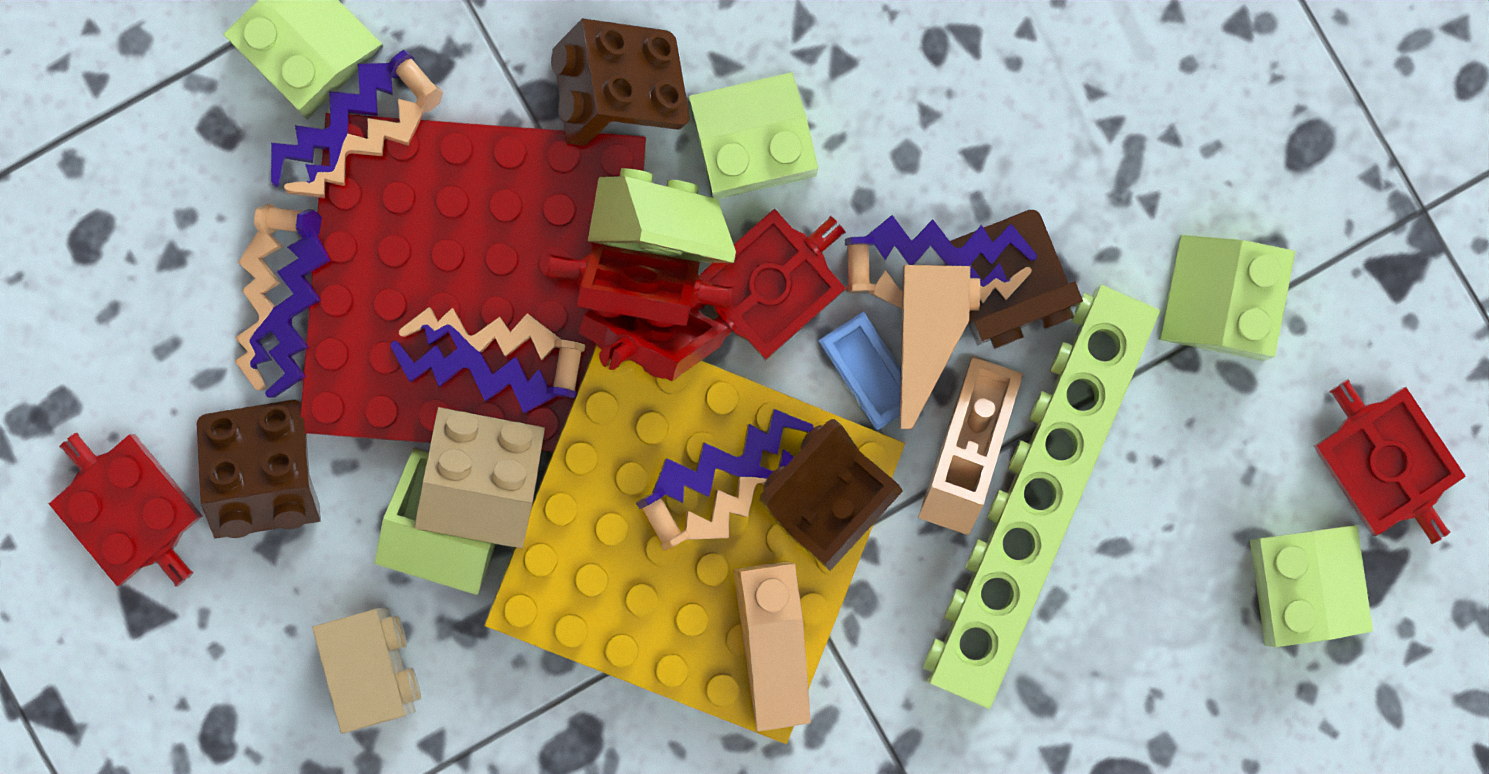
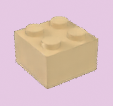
[414,407,545,549]
[312,608,421,734]

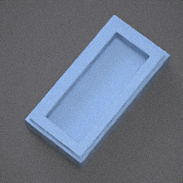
[818,312,901,431]

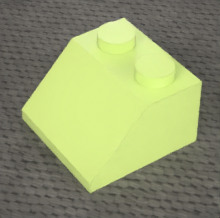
[223,0,383,120]
[689,72,818,199]
[588,168,736,263]
[1160,235,1296,361]
[374,448,496,595]
[1250,525,1373,647]

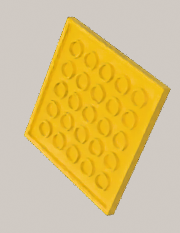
[484,344,905,745]

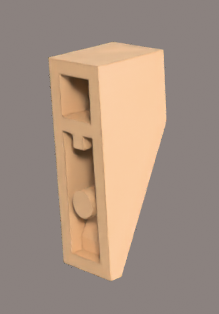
[899,265,980,429]
[918,356,1023,536]
[733,561,811,732]

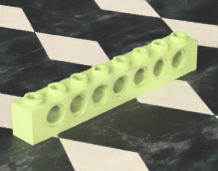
[922,284,1161,709]

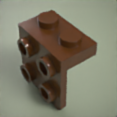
[551,18,690,146]
[944,210,1083,349]
[196,400,321,539]
[759,419,903,571]

